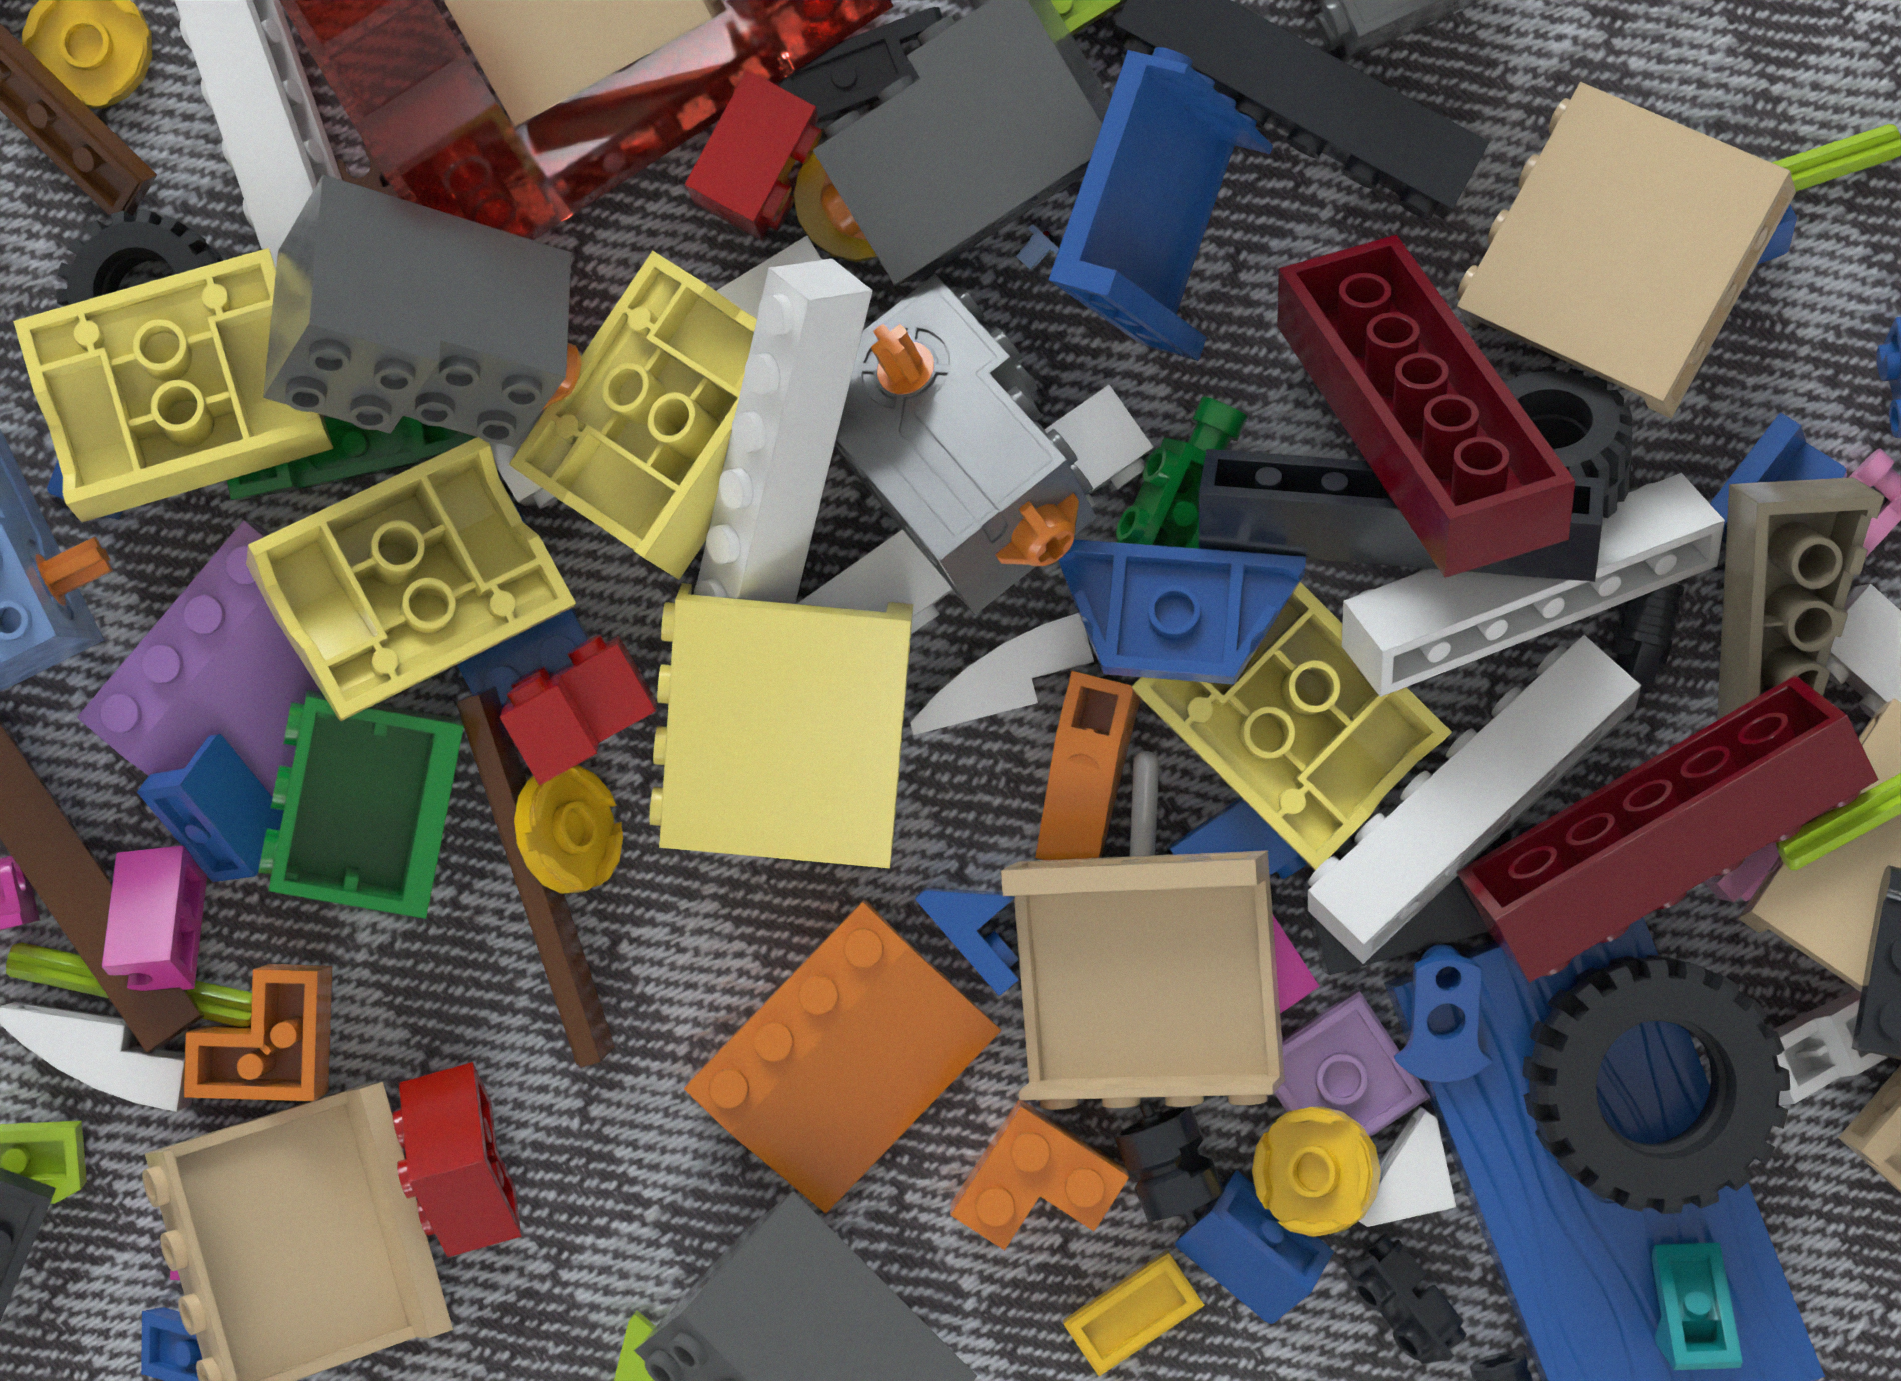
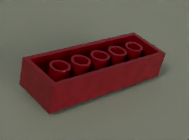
[1277,234,1575,578]
[1456,675,1879,983]

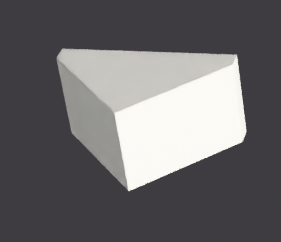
[1359,1105,1456,1227]

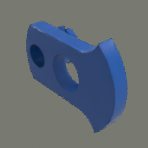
[1393,944,1493,1083]

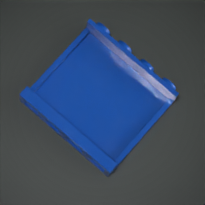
[1049,47,1273,361]

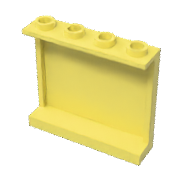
[649,583,914,868]

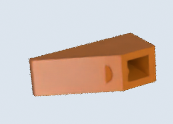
[1035,671,1141,860]

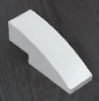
[910,613,1094,735]
[1773,990,1887,1105]
[0,1002,192,1112]

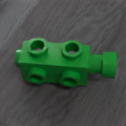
[1116,396,1249,549]

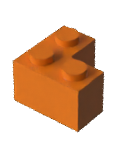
[184,964,332,1101]
[950,1099,1129,1251]

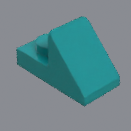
[1651,1242,1743,1370]

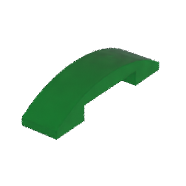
[227,416,477,501]

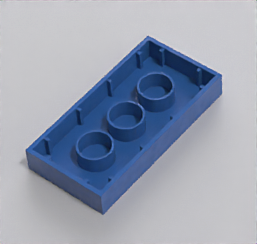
[1384,917,1825,1381]

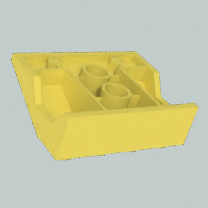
[13,248,333,523]
[508,250,757,580]
[246,437,576,721]
[1132,582,1452,871]

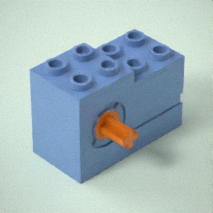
[0,429,113,692]

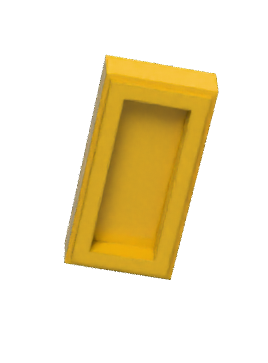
[1063,1249,1205,1377]

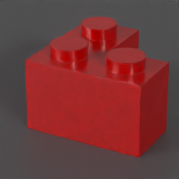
[684,70,823,241]
[499,634,657,786]
[393,1062,522,1258]

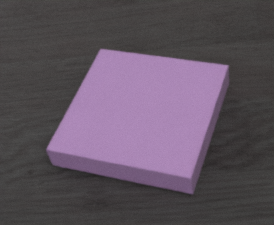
[1274,990,1430,1137]

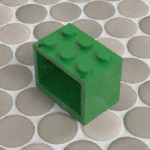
[258,690,464,919]

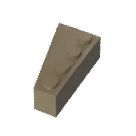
[1717,477,1884,720]

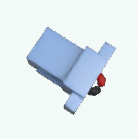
[1016,224,1059,270]

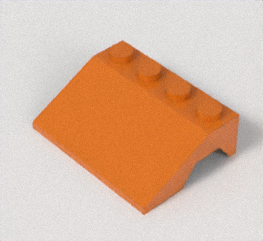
[684,898,1002,1214]

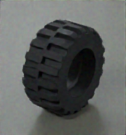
[1522,955,1790,1214]

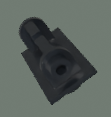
[1342,1234,1467,1364]

